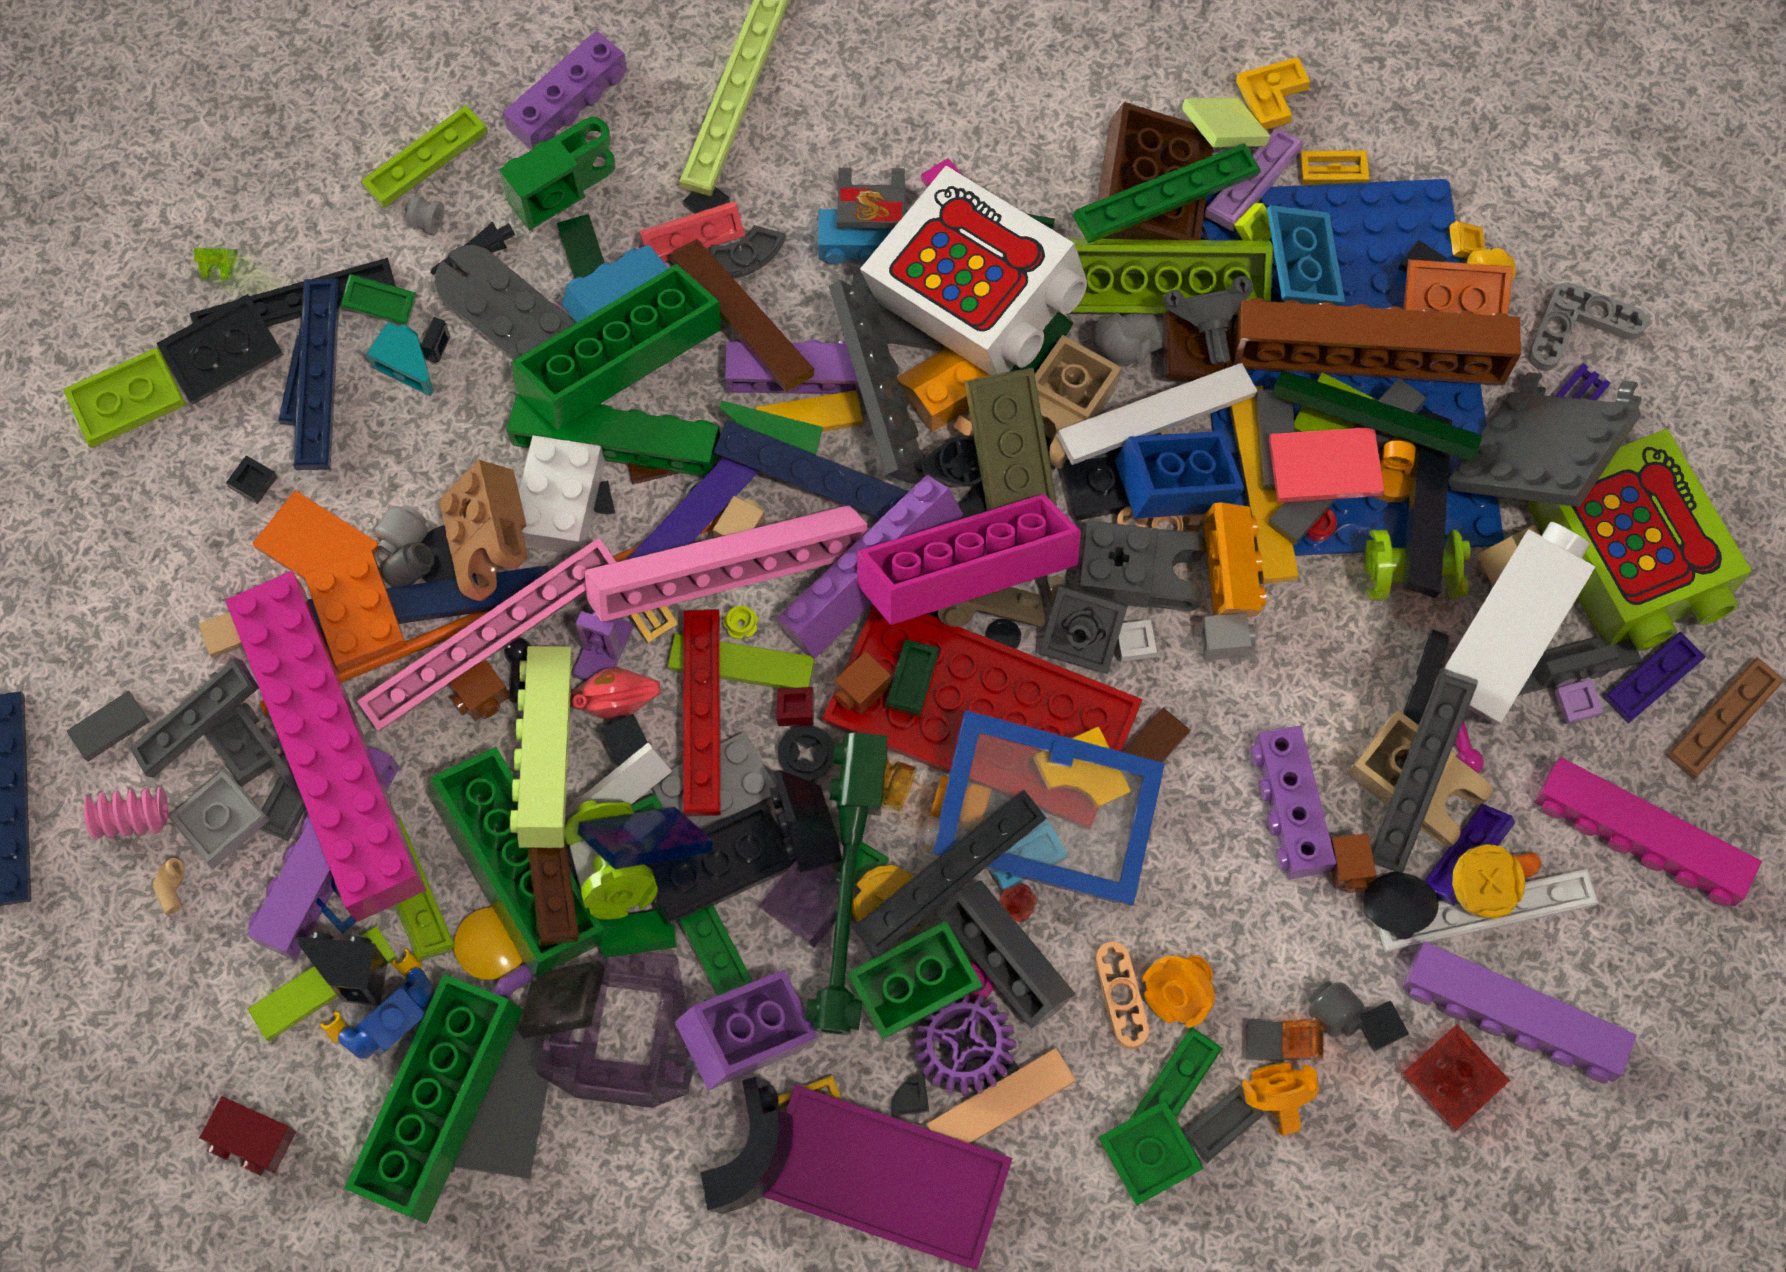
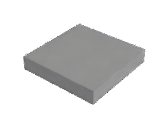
[168,768,270,869]

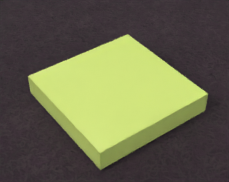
[1182,98,1271,148]

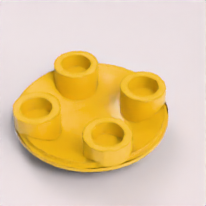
[454,907,523,980]

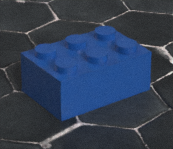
[1115,431,1244,519]

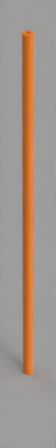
[259,513,722,714]

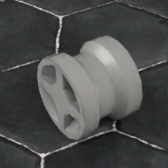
[406,195,444,235]

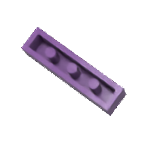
[725,340,862,395]

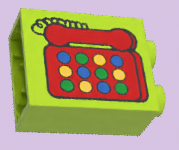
[1527,428,1752,651]

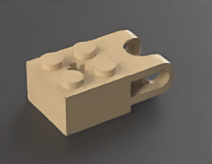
[1035,335,1122,469]
[1346,710,1493,847]

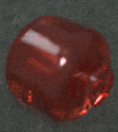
[999,883,1037,922]

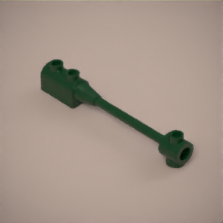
[806,733,888,1035]

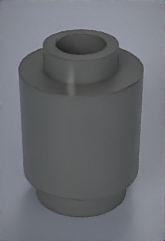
[382,542,434,587]

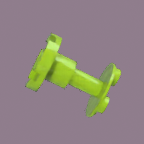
[1364,530,1470,601]
[565,800,658,919]

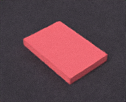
[1268,427,1384,503]

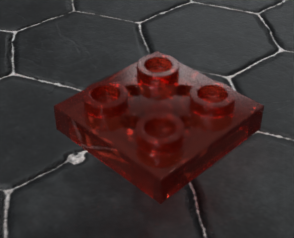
[1401,1024,1510,1132]

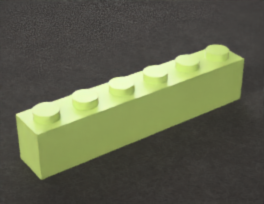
[510,646,572,848]

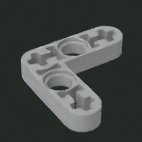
[1529,282,1648,371]

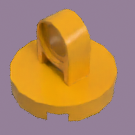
[1374,436,1416,502]
[1142,955,1215,1028]
[1242,1062,1320,1136]

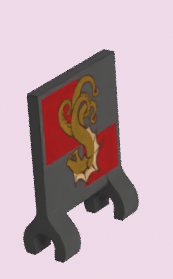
[837,167,905,229]

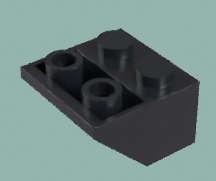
[769,770,842,873]
[297,932,388,1006]

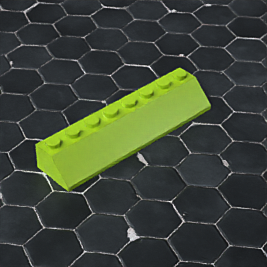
[1068,239,1273,314]

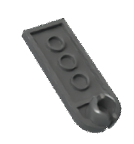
[435,245,576,360]

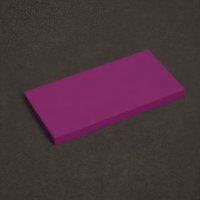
[762,1084,1013,1271]

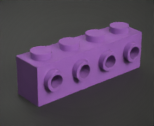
[502,30,627,150]
[1251,725,1336,880]

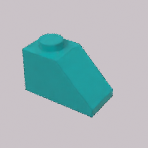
[366,322,434,397]

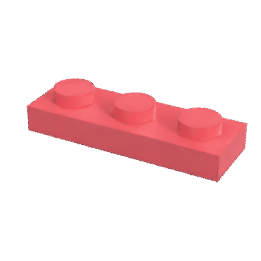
[639,201,745,262]

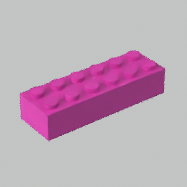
[857,494,1081,625]

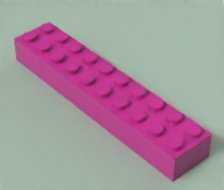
[225,571,426,922]

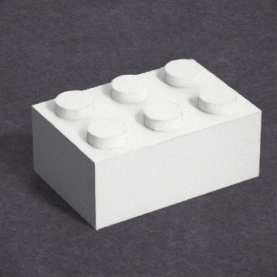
[519,435,606,555]

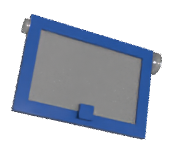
[919,710,1165,906]

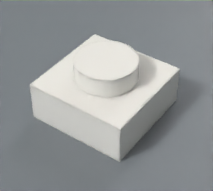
[1117,619,1157,662]

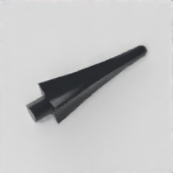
[430,221,515,275]

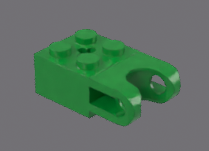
[499,117,616,231]

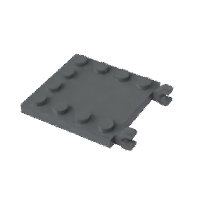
[1448,372,1642,507]

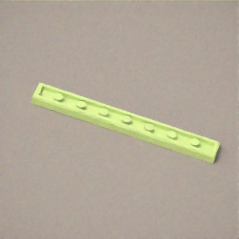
[679,0,790,196]

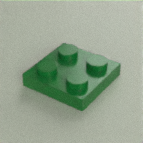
[1098,1099,1204,1206]

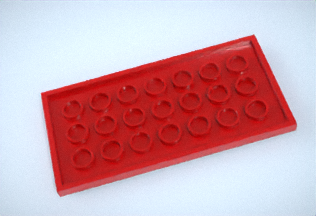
[822,605,1143,831]

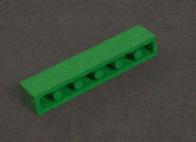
[506,394,720,477]

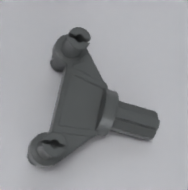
[1163,276,1253,364]

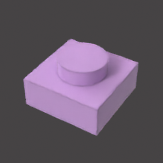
[1554,679,1603,724]

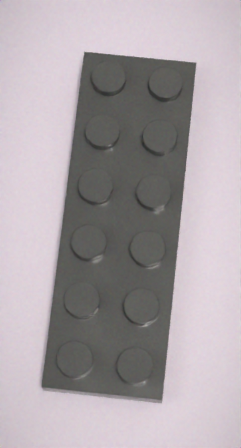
[829,280,926,485]

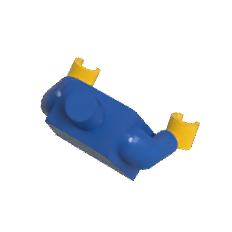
[320,949,435,1059]

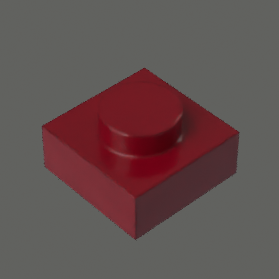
[776,687,815,727]

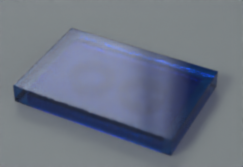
[578,807,713,869]

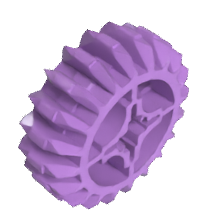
[914,995,1016,1096]

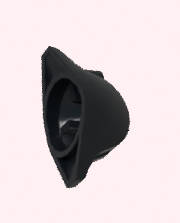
[920,435,982,487]

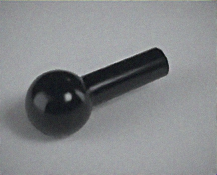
[504,638,531,703]

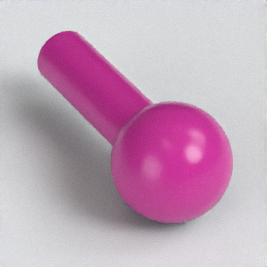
[1455,720,1484,773]

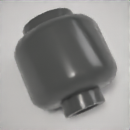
[1308,981,1365,1037]

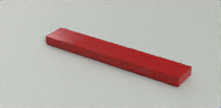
[683,609,721,817]

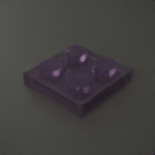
[759,861,861,948]

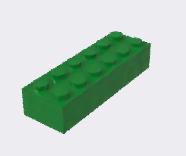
[511,264,721,430]
[428,747,604,978]
[344,974,524,1224]

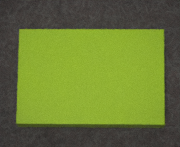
[63,347,186,448]

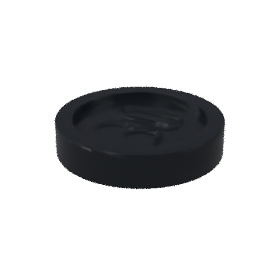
[986,619,1021,649]

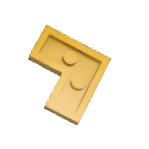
[1236,57,1310,130]

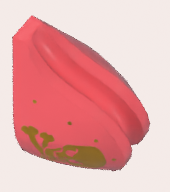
[571,667,661,720]

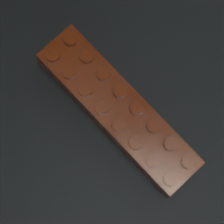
[1232,298,1521,385]

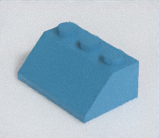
[1267,205,1345,306]

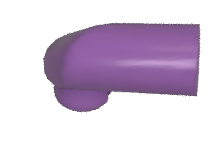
[493,964,533,1000]

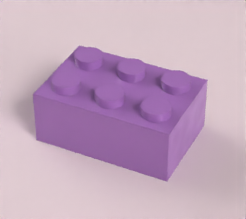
[675,970,818,1091]

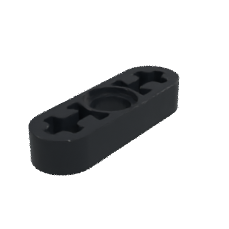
[1403,629,1450,725]

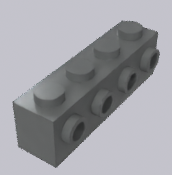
[936,880,1076,1029]

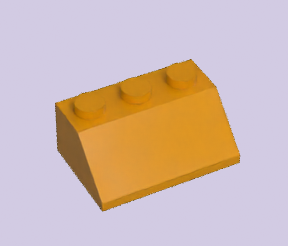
[897,347,990,432]
[1202,502,1266,617]

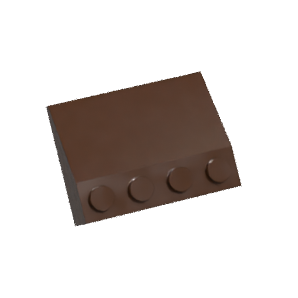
[1097,102,1213,240]

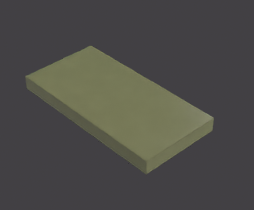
[964,367,1057,511]

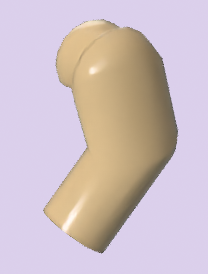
[153,858,185,915]

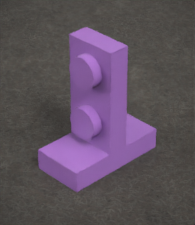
[572,611,634,681]

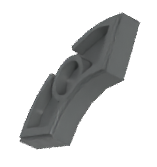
[709,225,786,279]

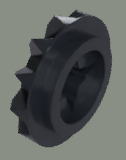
[778,725,835,782]

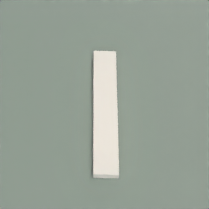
[1056,363,1257,465]
[1377,869,1599,953]

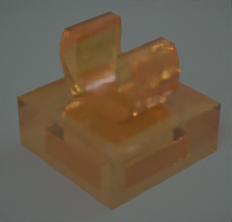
[1282,1018,1324,1061]

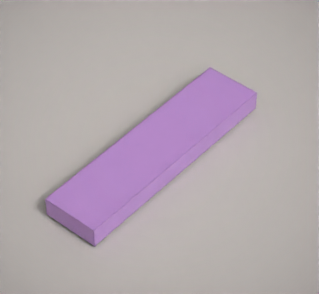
[1205,127,1304,231]

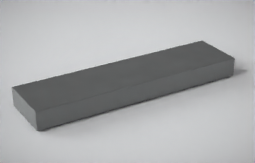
[130,658,259,778]

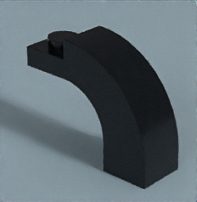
[700,1077,793,1214]

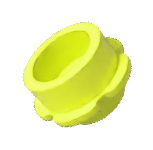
[723,606,758,639]

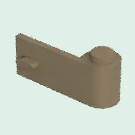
[938,587,1045,627]

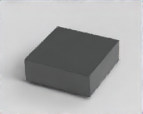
[1246,1020,1285,1062]

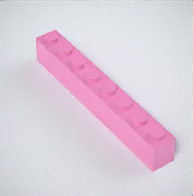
[584,505,868,622]
[357,538,616,731]

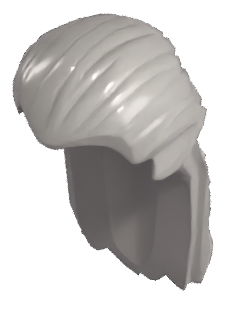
[1093,312,1165,365]

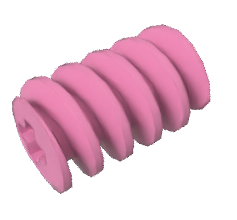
[84,787,168,839]

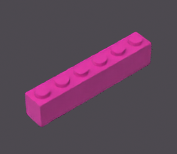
[1534,757,1762,907]

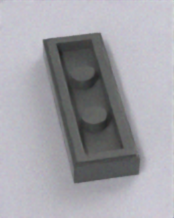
[1255,390,1295,490]

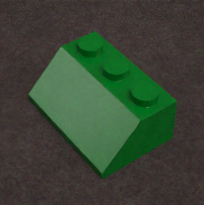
[847,921,983,1040]

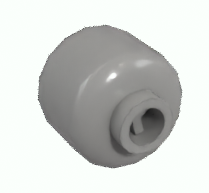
[375,505,428,556]

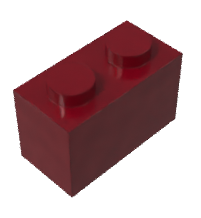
[199,1096,296,1176]

